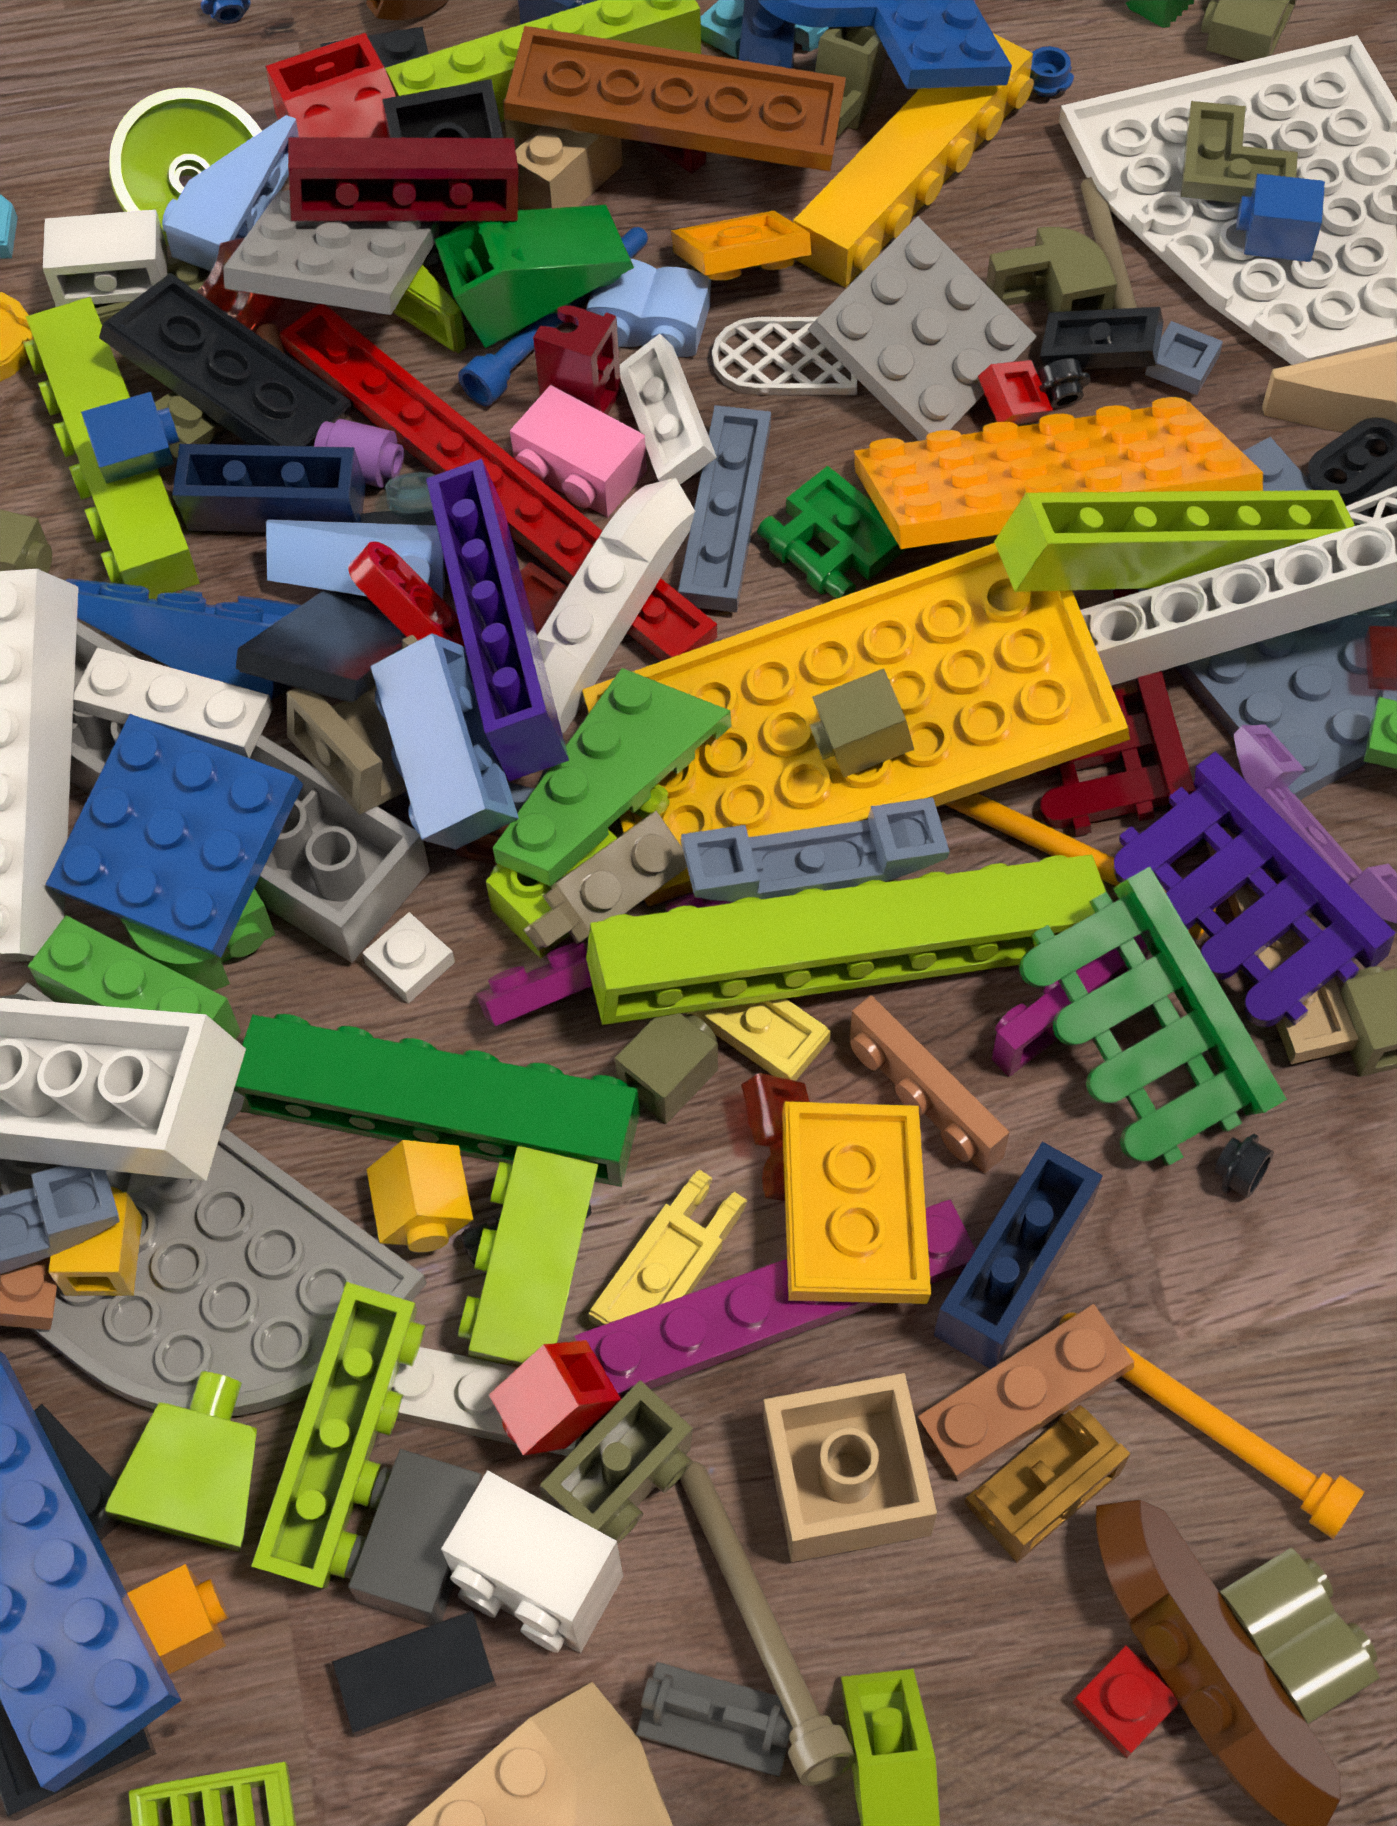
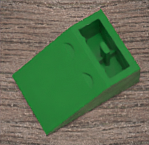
[434,204,634,348]

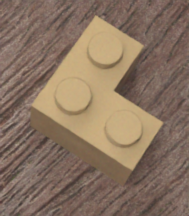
[503,99,623,210]

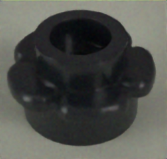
[1037,359,1091,409]
[1214,1134,1274,1198]

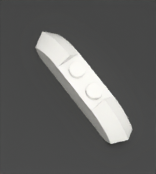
[537,477,695,734]

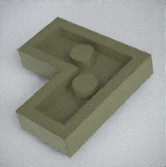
[1180,101,1298,203]

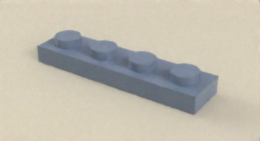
[678,405,771,612]

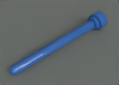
[458,227,648,406]

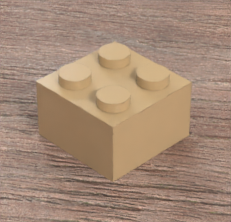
[763,1373,937,1562]

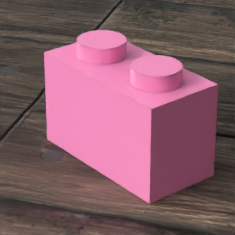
[510,385,647,518]

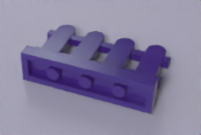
[1114,751,1396,1027]

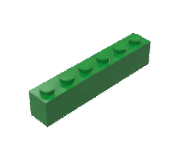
[234,1014,640,1187]

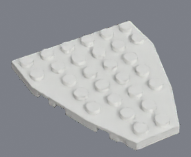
[1059,35,1397,365]

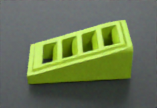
[393,265,466,354]
[129,1762,296,1826]

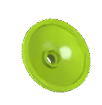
[109,88,261,246]

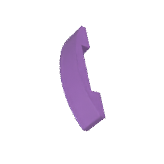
[1234,725,1397,923]

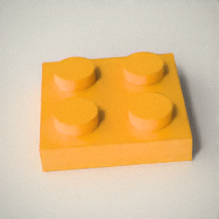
[671,211,812,280]

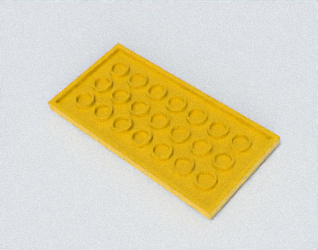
[582,543,1130,907]

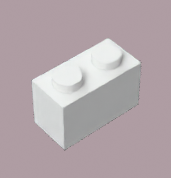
[43,209,167,307]

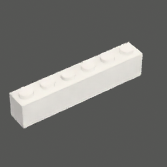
[0,569,78,962]

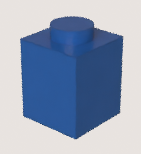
[1236,173,1325,262]
[81,392,180,484]

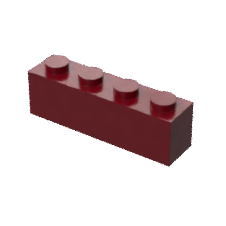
[288,137,518,221]

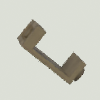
[287,635,418,815]

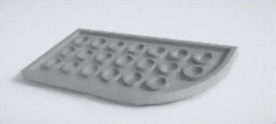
[0,982,427,1416]

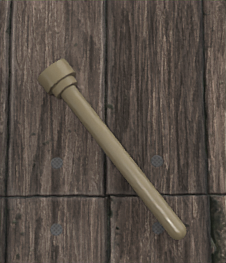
[680,1461,855,1786]

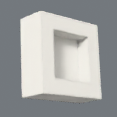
[362,912,455,1004]

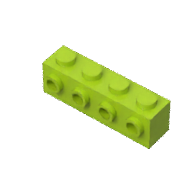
[251,1282,426,1588]

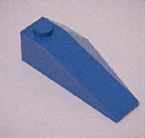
[64,579,301,700]

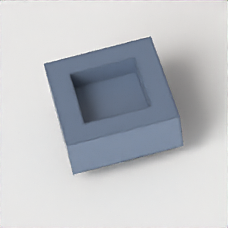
[1145,321,1223,395]

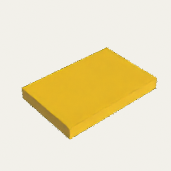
[782,1102,931,1304]

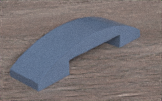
[681,797,950,902]
[0,1166,120,1274]

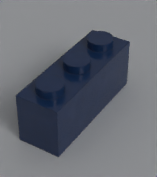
[172,444,366,532]
[934,1141,1103,1369]

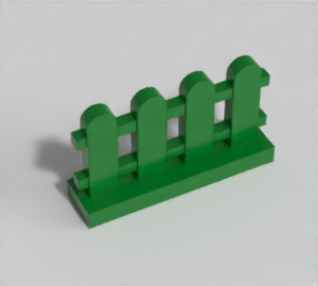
[1019,867,1287,1166]

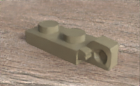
[523,811,687,951]

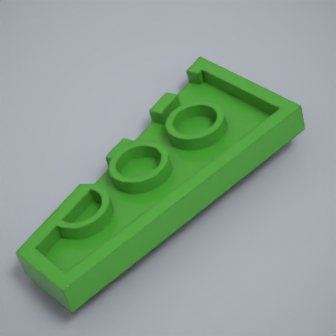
[493,668,732,886]

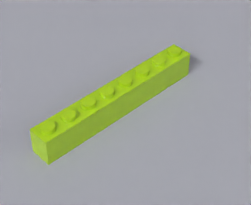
[586,854,1106,1025]

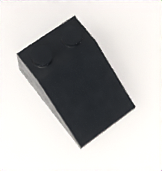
[382,79,503,267]

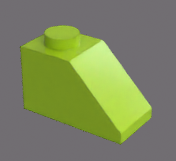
[841,1669,940,1826]

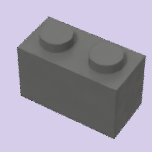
[345,1449,483,1626]

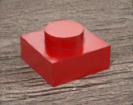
[978,360,1053,424]
[1073,1646,1179,1758]

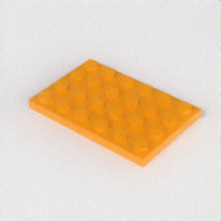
[854,397,1263,549]

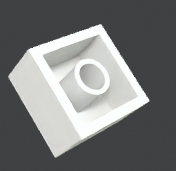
[441,1470,623,1654]

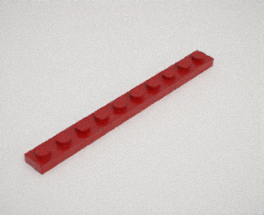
[280,304,717,661]

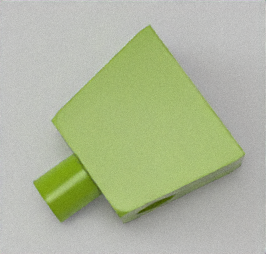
[105,1371,257,1552]

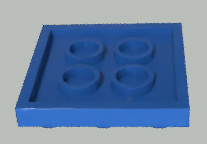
[45,714,303,958]

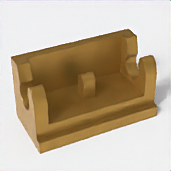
[964,1405,1130,1563]

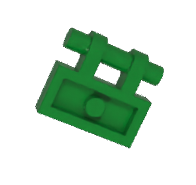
[757,466,908,599]

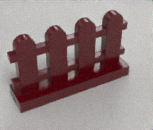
[1035,589,1196,836]

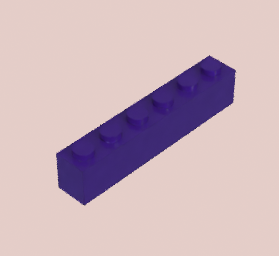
[426,459,569,781]

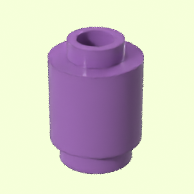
[314,419,404,488]

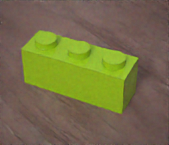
[458,1146,598,1367]

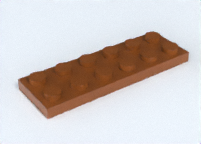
[504,26,846,172]

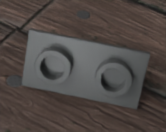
[636,1662,792,1777]

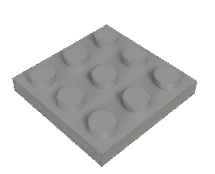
[223,190,439,315]
[808,216,1037,441]

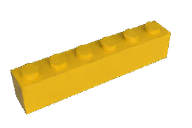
[793,33,1034,288]

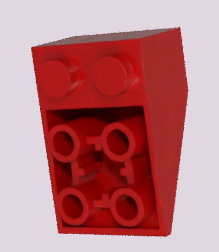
[265,33,396,138]

